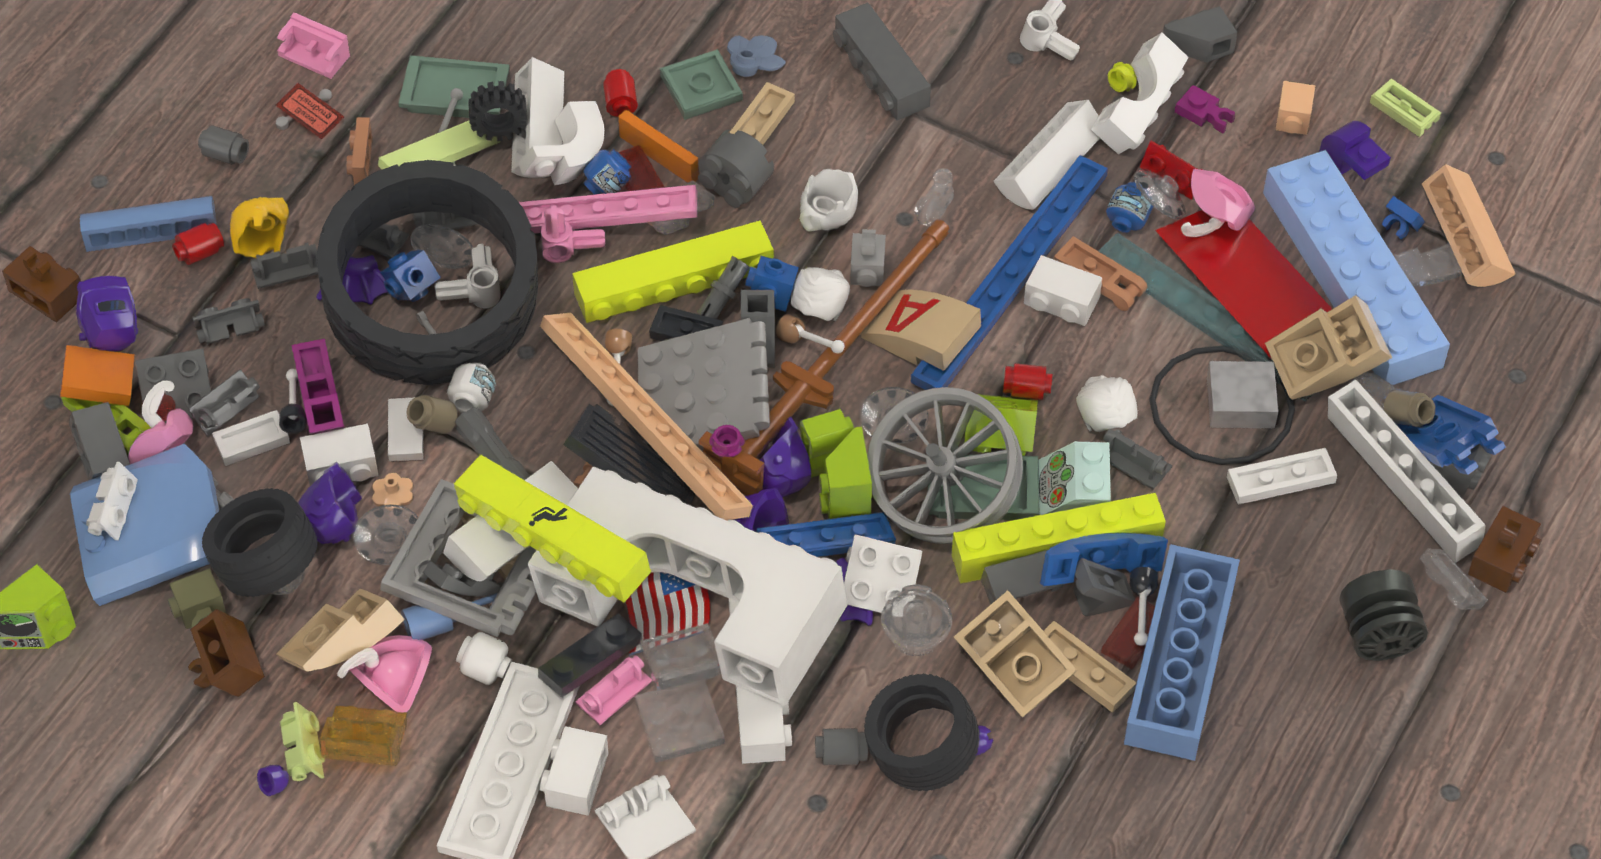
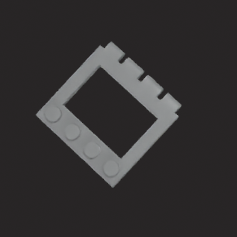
[380,479,536,637]

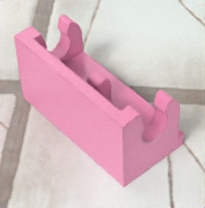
[277,13,350,79]

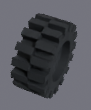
[468,81,527,142]

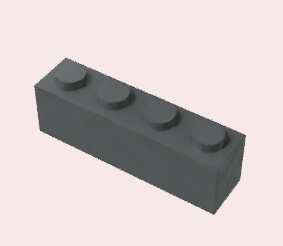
[833,2,931,120]

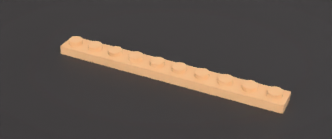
[540,313,753,521]

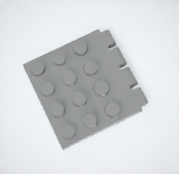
[638,318,770,451]

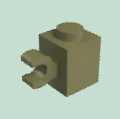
[167,568,226,629]

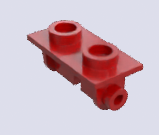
[1140,140,1203,200]

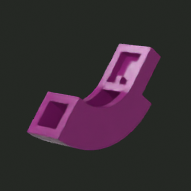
[291,338,344,435]

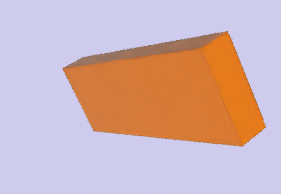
[618,110,699,185]

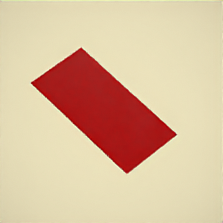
[1155,210,1332,359]

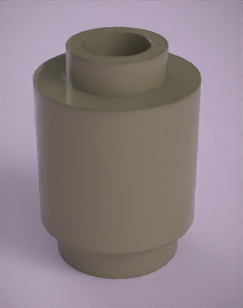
[1384,390,1435,427]
[406,395,457,434]

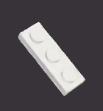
[1227,448,1337,505]

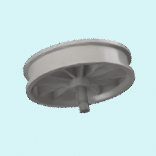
[867,387,1023,544]

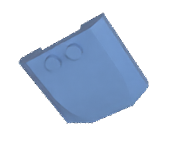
[70,444,219,606]

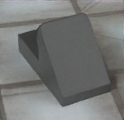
[1074,558,1136,616]

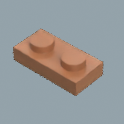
[347,117,373,185]

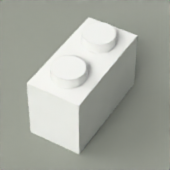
[1024,255,1102,326]
[300,424,378,486]
[540,726,608,815]

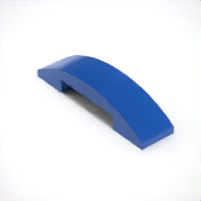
[1040,533,1168,586]

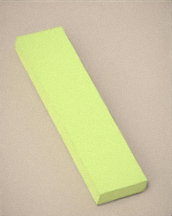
[378,121,500,169]

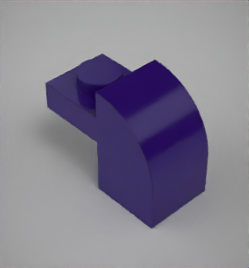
[1319,121,1391,180]

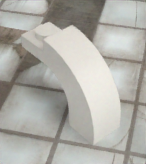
[518,101,604,185]

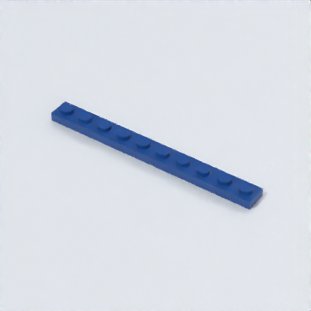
[911,155,1108,390]

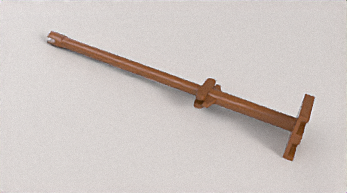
[699,219,950,496]

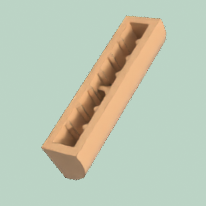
[1422,164,1516,287]

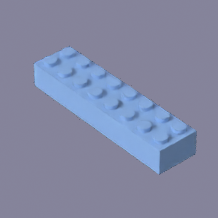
[1263,150,1450,388]

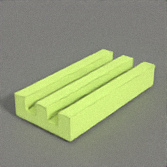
[1370,79,1441,137]

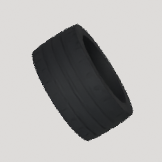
[202,488,317,597]
[864,673,980,791]

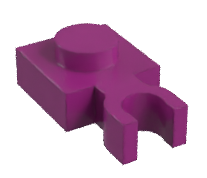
[1175,85,1236,133]

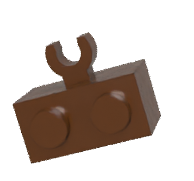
[2,246,81,323]
[1468,506,1542,593]
[188,609,265,697]

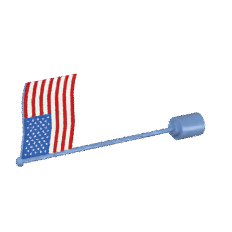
[401,572,710,656]

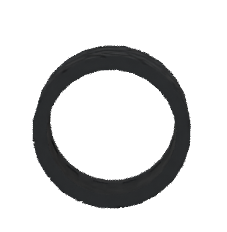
[316,160,538,385]

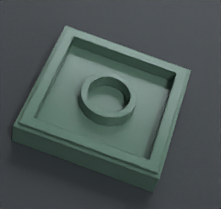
[660,49,743,120]

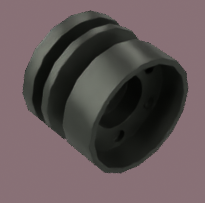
[1339,569,1428,661]

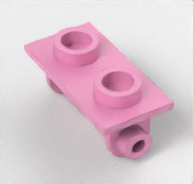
[575,655,652,725]

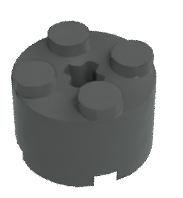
[698,130,774,208]

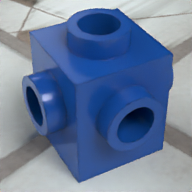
[380,250,441,302]
[745,256,799,312]

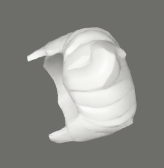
[799,169,858,231]
[791,267,850,321]
[1076,375,1137,432]

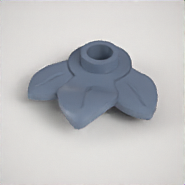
[727,35,786,77]

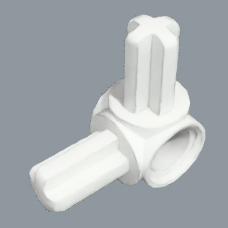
[1020,0,1080,60]
[435,244,501,308]

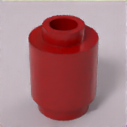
[603,69,638,117]
[172,223,224,265]
[1003,363,1053,400]

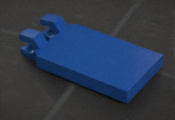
[1396,395,1506,475]

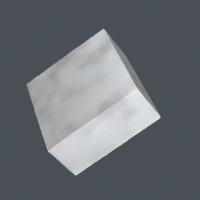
[1207,361,1278,428]

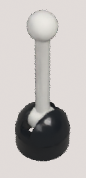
[279,369,307,434]
[1130,567,1158,646]

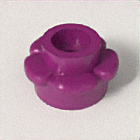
[709,425,744,457]

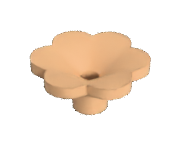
[372,473,413,512]

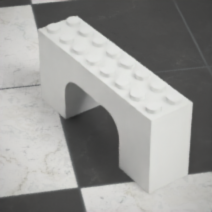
[528,467,847,706]

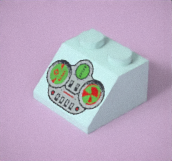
[1038,441,1111,515]

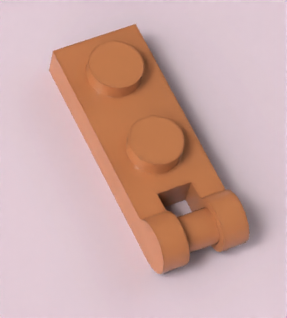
[1054,236,1148,311]

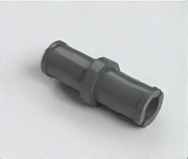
[697,256,750,319]

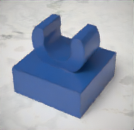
[1382,196,1425,239]

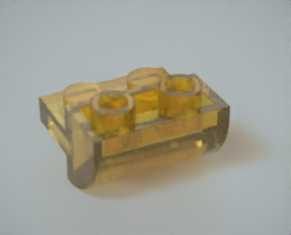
[319,705,407,766]

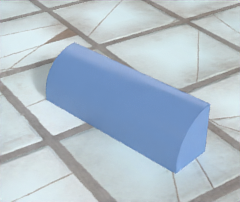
[80,196,217,252]

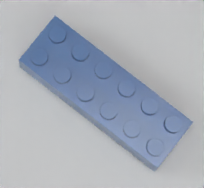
[1124,544,1240,761]

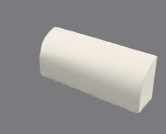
[443,461,578,581]

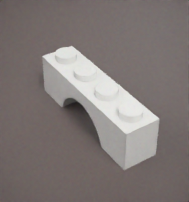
[1091,32,1189,154]

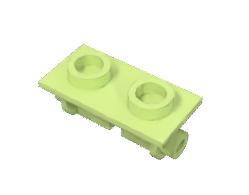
[280,702,325,781]

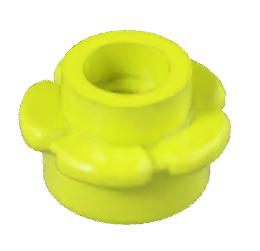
[1108,62,1137,92]

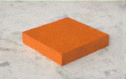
[60,345,135,406]

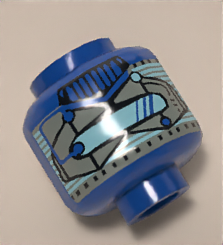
[583,149,631,195]
[1106,182,1154,233]

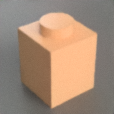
[1275,81,1315,135]

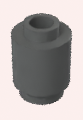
[198,125,249,165]
[815,728,868,765]

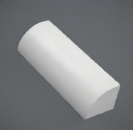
[511,57,564,178]
[994,100,1100,210]

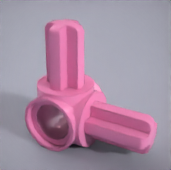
[541,205,605,263]

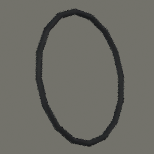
[1149,346,1295,465]

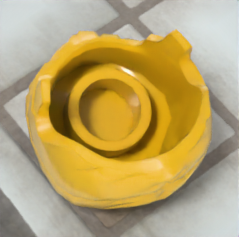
[230,197,289,258]

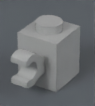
[850,229,886,287]

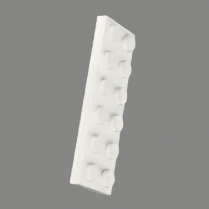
[437,662,580,859]

